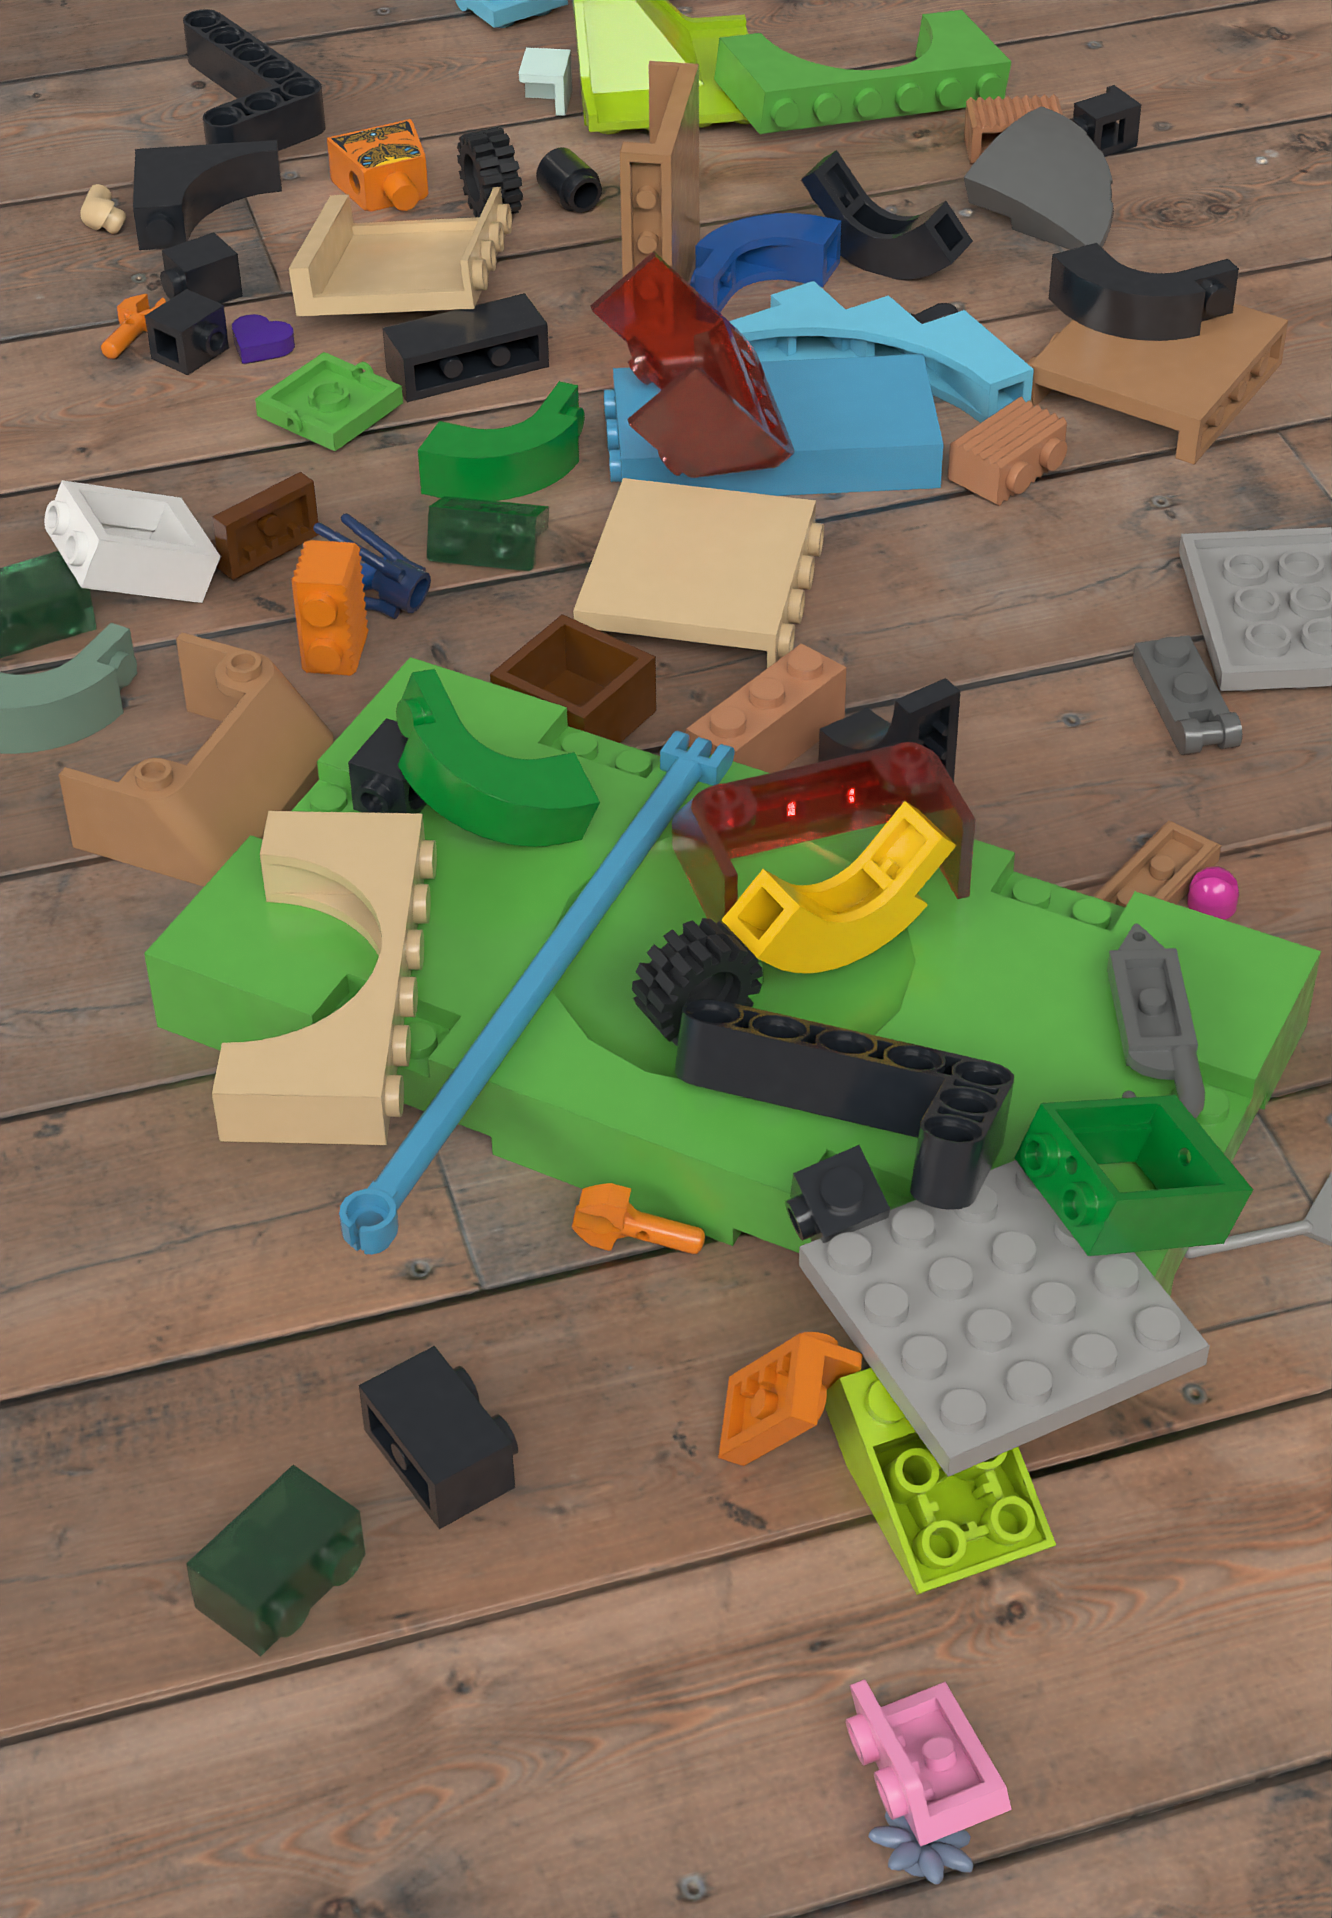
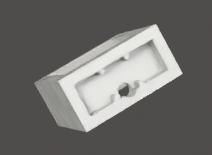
[45,480,221,603]

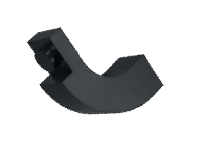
[801,150,973,280]
[1048,243,1239,341]

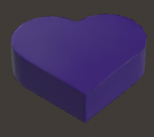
[232,314,295,364]

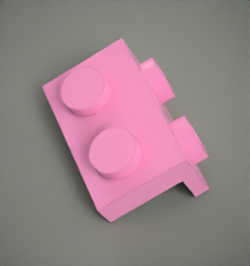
[846,1679,1012,1847]

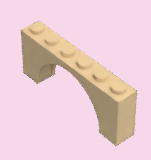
[212,811,437,1145]

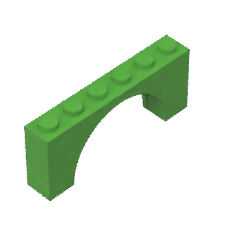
[714,10,1012,134]

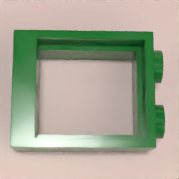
[1014,1095,1253,1256]

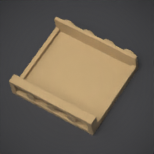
[289,187,512,316]
[573,478,824,668]

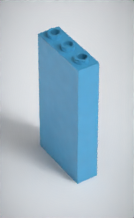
[604,354,943,496]

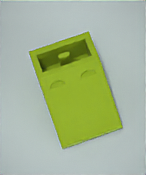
[825,1368,1056,1595]

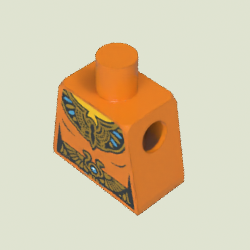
[327,119,428,212]

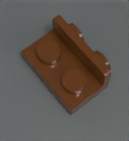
[211,472,319,580]

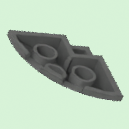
[964,106,1114,250]

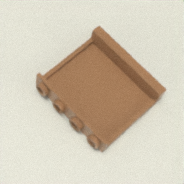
[620,61,700,334]
[1027,303,1288,465]

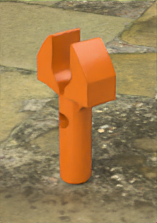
[101,294,166,359]
[572,1183,705,1255]

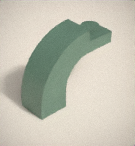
[0,623,137,754]

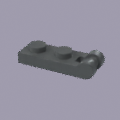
[1133,635,1243,755]

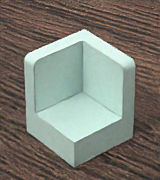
[519,47,572,116]

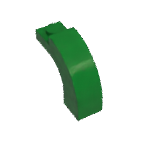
[418,381,585,502]
[396,669,600,847]

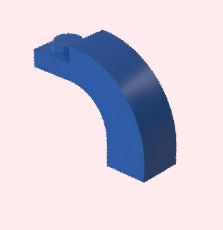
[690,213,841,322]

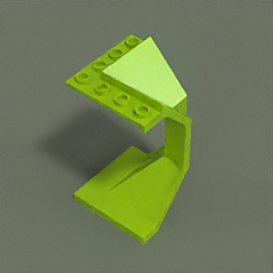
[573,0,751,134]

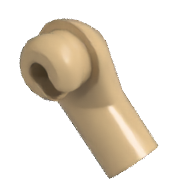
[80,184,126,234]

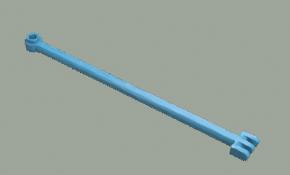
[339,731,735,1255]

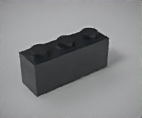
[382,293,549,403]

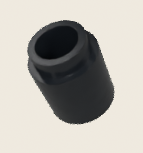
[536,147,602,213]

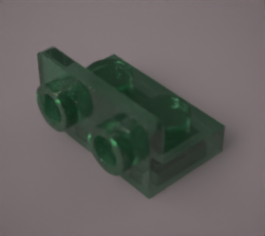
[427,496,549,571]

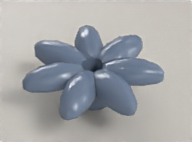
[868,1811,974,1884]

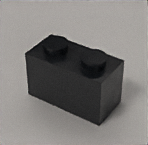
[359,1346,518,1529]

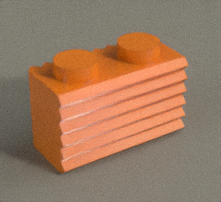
[291,540,369,676]

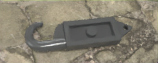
[1107,923,1205,1119]

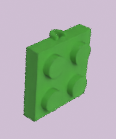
[255,352,403,451]

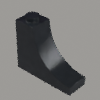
[133,140,282,250]
[818,678,961,831]

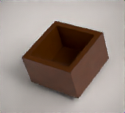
[490,614,657,743]

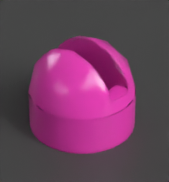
[1187,866,1239,920]

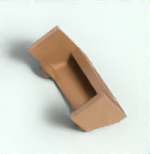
[59,632,334,887]

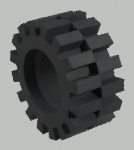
[457,127,523,218]
[632,918,763,1046]

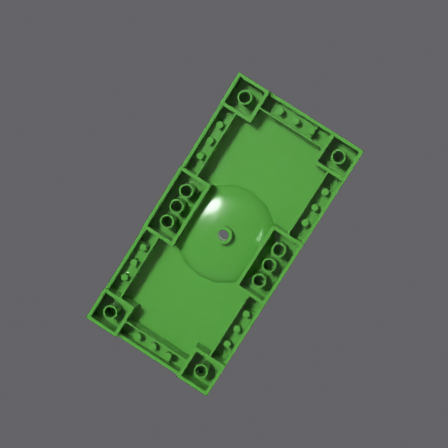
[144,657,1321,1296]

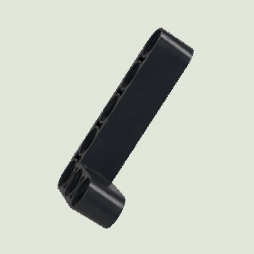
[183,9,326,151]
[675,999,1014,1210]

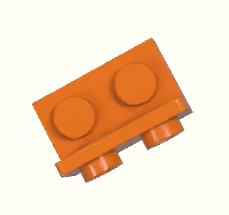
[718,1332,863,1466]

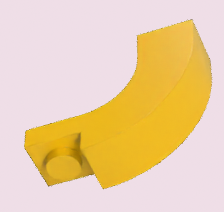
[722,801,957,974]

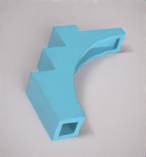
[693,281,1034,423]

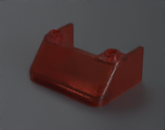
[590,251,795,478]
[672,742,976,924]

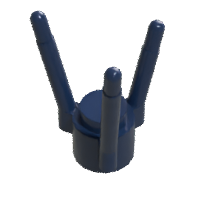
[313,513,431,619]

